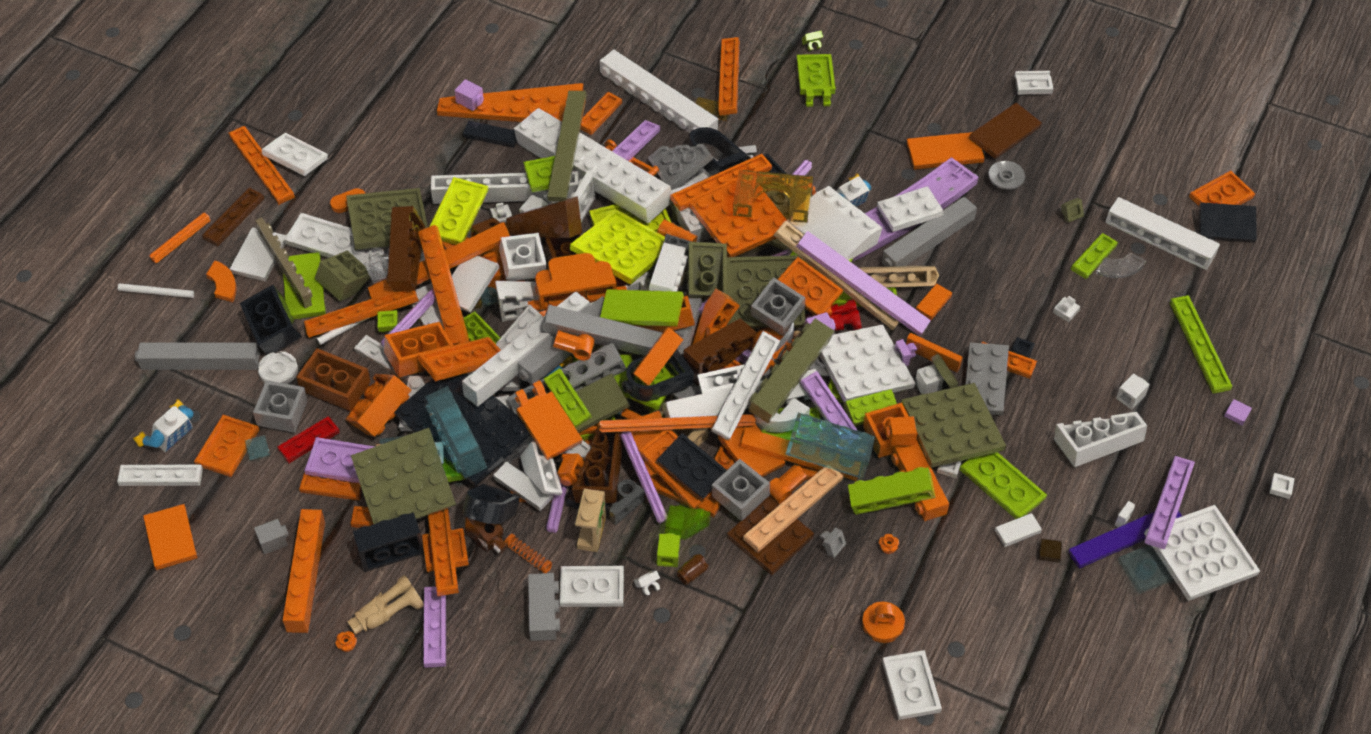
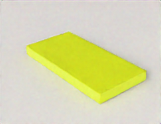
[429,177,489,245]

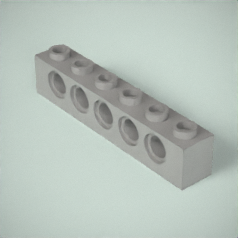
[507,343,627,417]

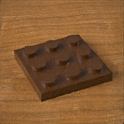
[727,496,814,576]

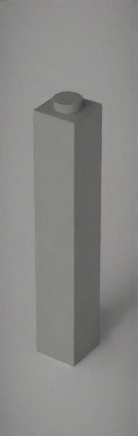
[882,197,977,267]
[518,296,605,386]
[542,305,662,356]
[135,343,260,370]

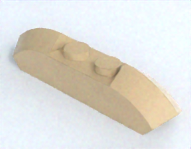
[859,266,939,287]

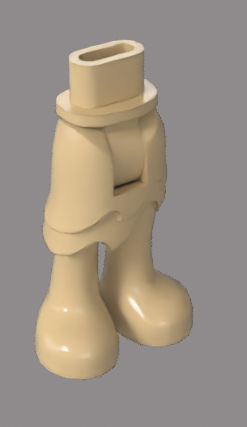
[347,575,424,635]

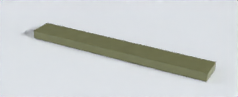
[547,91,587,201]

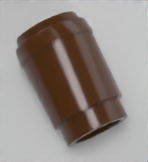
[676,554,709,585]

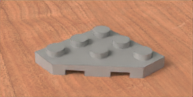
[648,144,713,190]

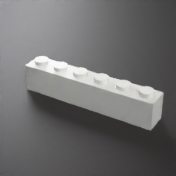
[1105,197,1220,270]

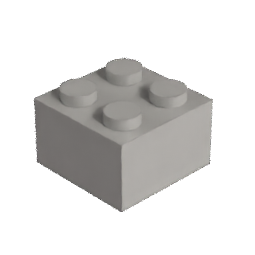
[751,277,805,336]
[253,380,308,433]
[712,459,770,521]

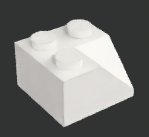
[499,233,547,281]

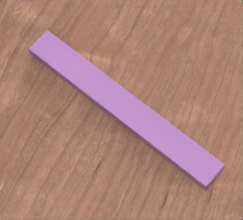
[796,231,931,336]

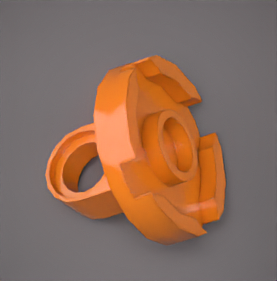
[862,601,905,643]

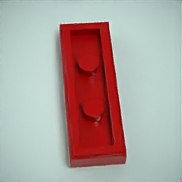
[277,416,340,464]

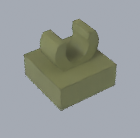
[1061,198,1084,222]

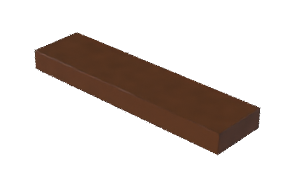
[202,187,264,247]

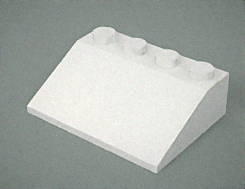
[787,186,882,261]

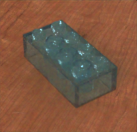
[425,386,487,478]
[785,412,875,479]

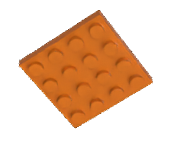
[689,176,787,257]

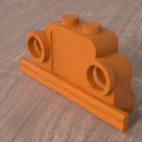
[527,253,627,311]

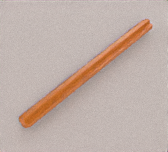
[599,414,756,433]

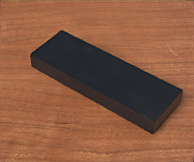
[463,120,517,148]

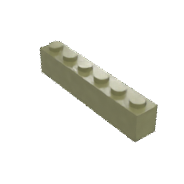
[748,318,834,424]

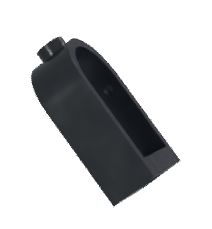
[689,127,747,176]
[622,349,694,401]
[462,484,521,524]

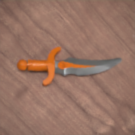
[761,322,794,378]

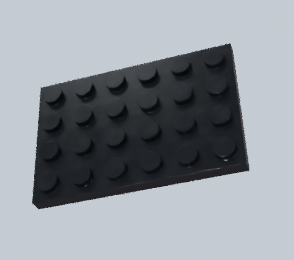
[394,373,531,486]

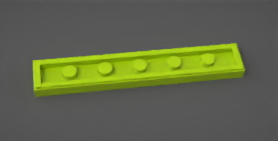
[1170,295,1233,394]

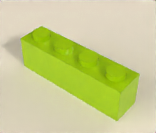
[848,467,936,515]

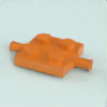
[422,528,469,572]

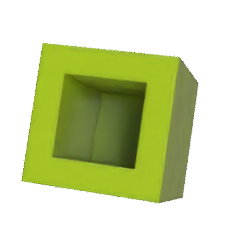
[657,533,680,567]

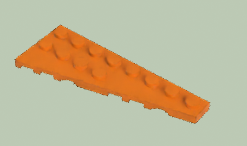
[437,83,584,122]

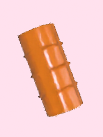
[657,219,698,242]

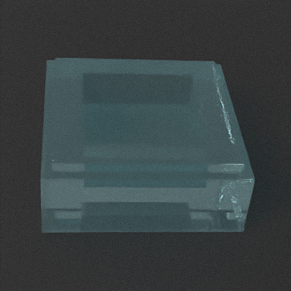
[245,435,270,460]

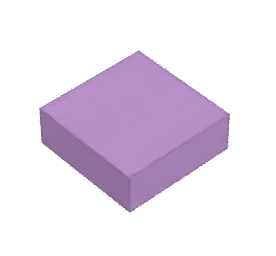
[1224,399,1252,426]

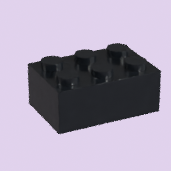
[239,284,302,355]
[353,512,424,572]

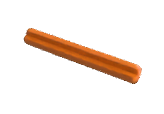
[149,213,210,263]

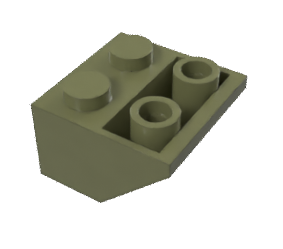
[315,250,373,301]

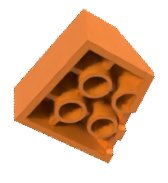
[345,374,412,437]

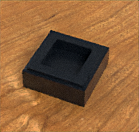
[1011,337,1035,358]

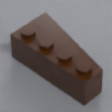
[386,206,425,292]

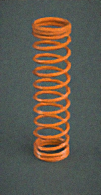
[505,534,552,573]

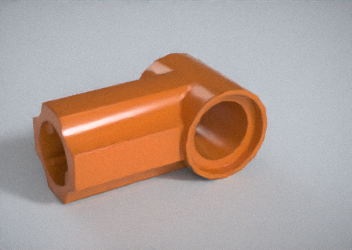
[553,330,595,361]
[769,465,807,504]

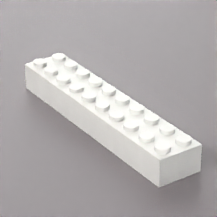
[514,108,672,223]

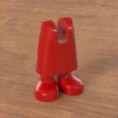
[805,299,862,331]

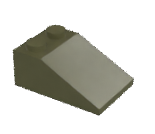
[686,242,727,303]

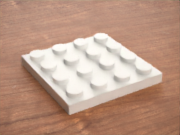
[819,325,915,403]
[1144,505,1260,601]

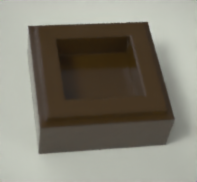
[1039,538,1062,563]

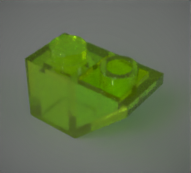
[665,505,710,540]

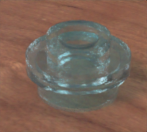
[480,287,498,305]

